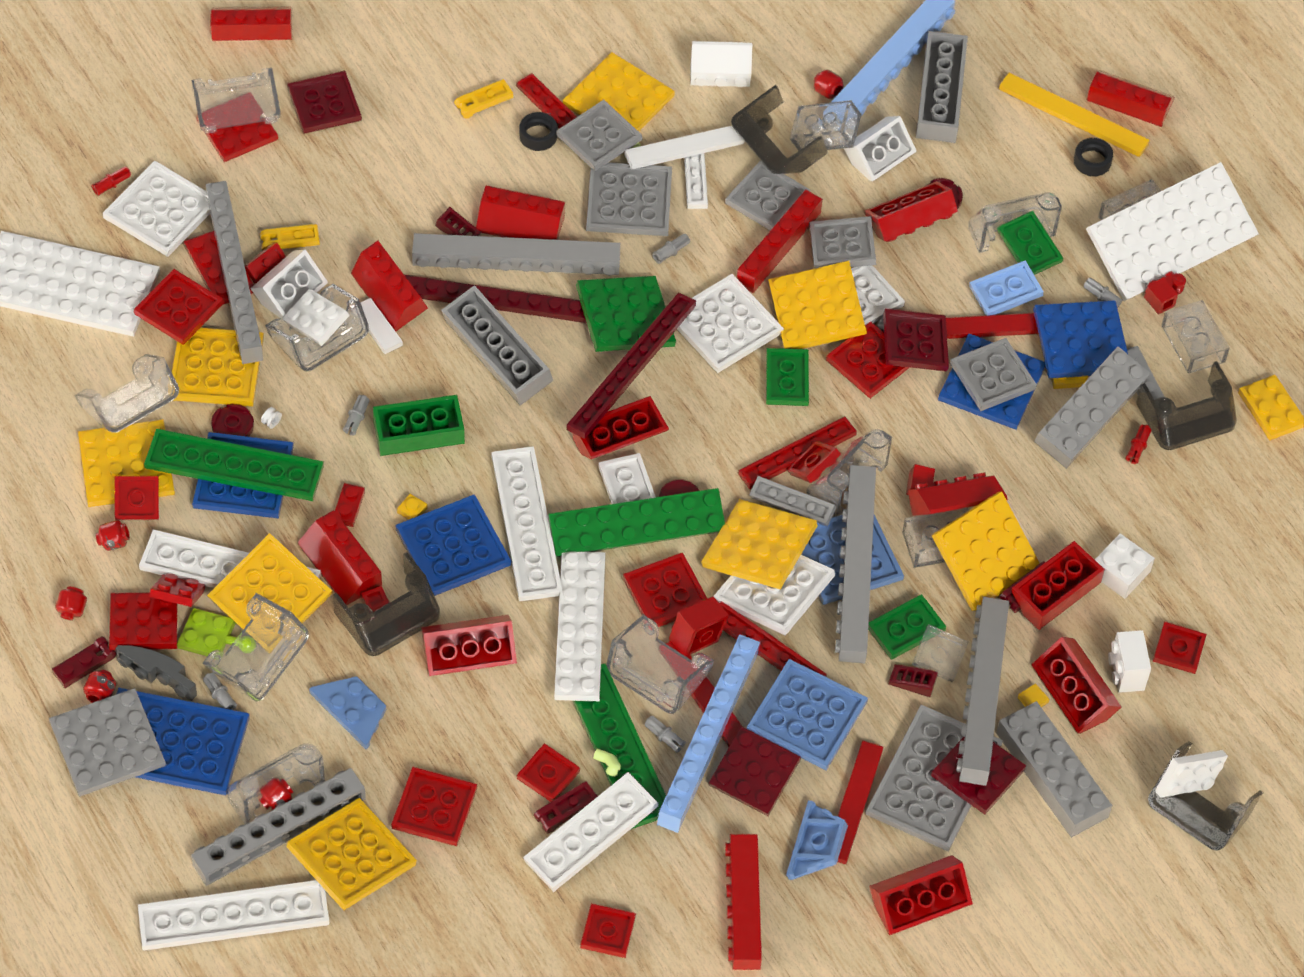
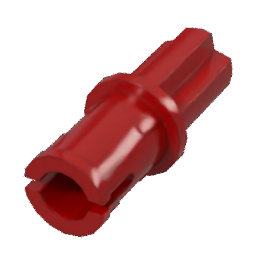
[91,166,131,196]
[1125,424,1152,464]

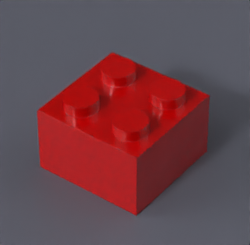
[669,596,729,657]

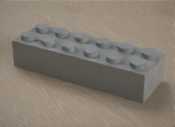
[916,31,968,143]
[441,285,553,406]
[1034,347,1150,469]
[996,701,1112,837]

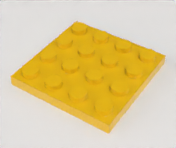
[563,52,675,132]
[768,261,867,349]
[168,328,264,407]
[78,419,175,507]
[931,492,1040,611]
[701,499,818,590]
[207,533,333,656]
[286,798,417,910]

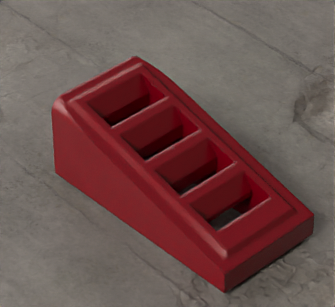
[435,207,481,236]
[888,664,938,698]

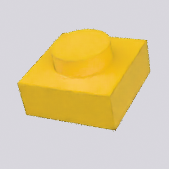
[397,494,428,520]

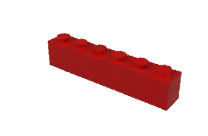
[737,189,823,293]
[725,834,762,970]

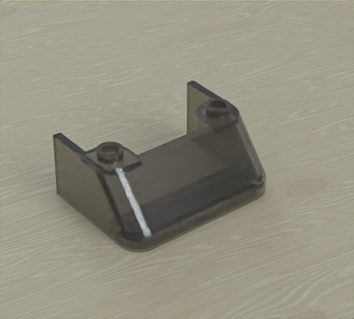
[731,84,828,174]
[1136,361,1237,450]
[333,552,440,656]
[1148,741,1264,851]

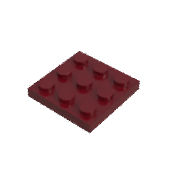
[287,71,362,134]
[883,309,949,372]
[709,726,801,816]
[931,737,1026,815]

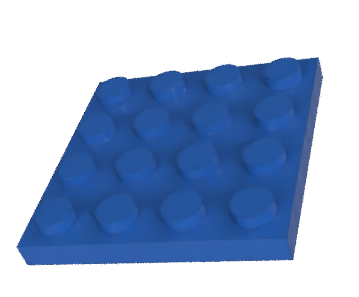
[1033,301,1128,378]
[938,334,1046,430]
[192,432,294,519]
[396,494,511,597]

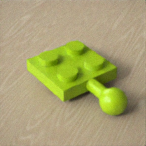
[177,608,256,660]

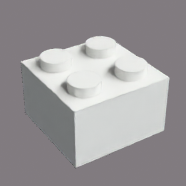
[1095,533,1155,599]
[1108,630,1151,693]

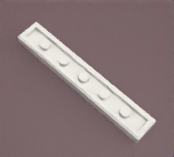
[624,124,745,170]

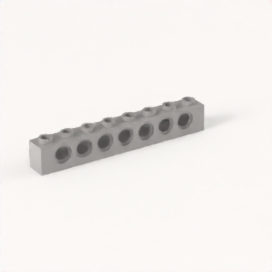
[191,768,366,886]

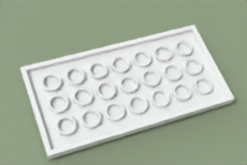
[1086,162,1259,301]
[0,231,160,337]

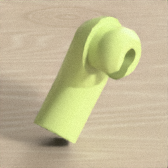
[593,748,621,777]

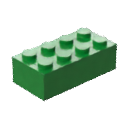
[373,395,465,456]

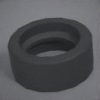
[519,112,558,151]
[1074,138,1113,177]

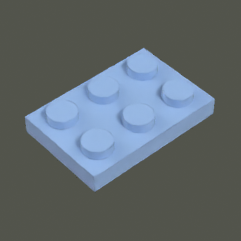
[969,260,1044,316]

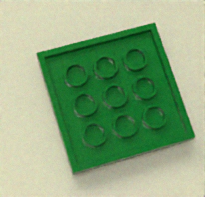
[576,276,676,352]

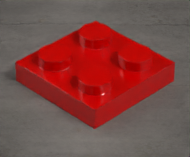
[787,441,841,483]
[115,476,159,520]
[149,573,205,607]
[1153,621,1207,674]
[517,743,580,802]
[580,903,636,958]

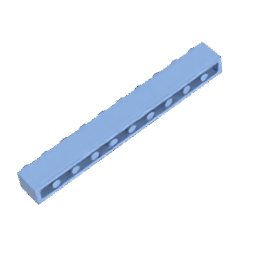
[823,0,955,133]
[657,634,760,833]

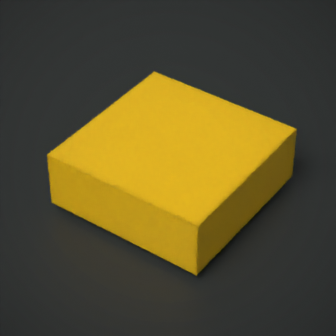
[1018,683,1050,708]

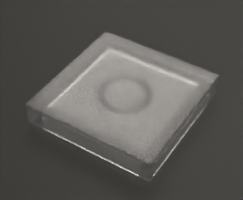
[912,624,969,682]

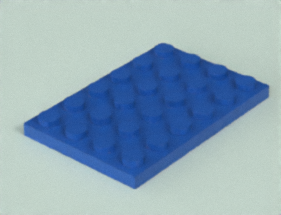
[116,687,250,796]

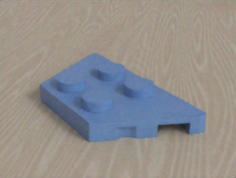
[309,676,386,749]
[786,800,848,880]

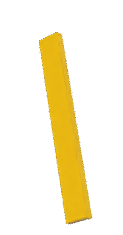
[999,72,1150,157]

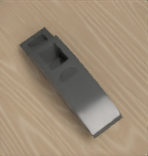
[116,645,197,701]

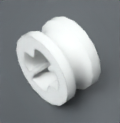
[261,407,282,429]

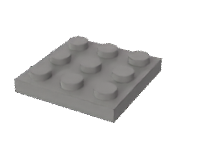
[557,100,642,171]
[725,161,810,231]
[810,216,876,269]
[950,338,1037,411]

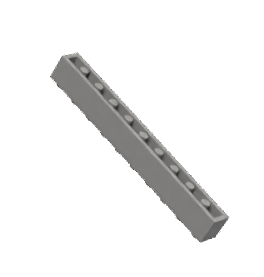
[206,181,263,364]
[412,233,620,275]
[835,465,876,664]
[956,597,1009,786]

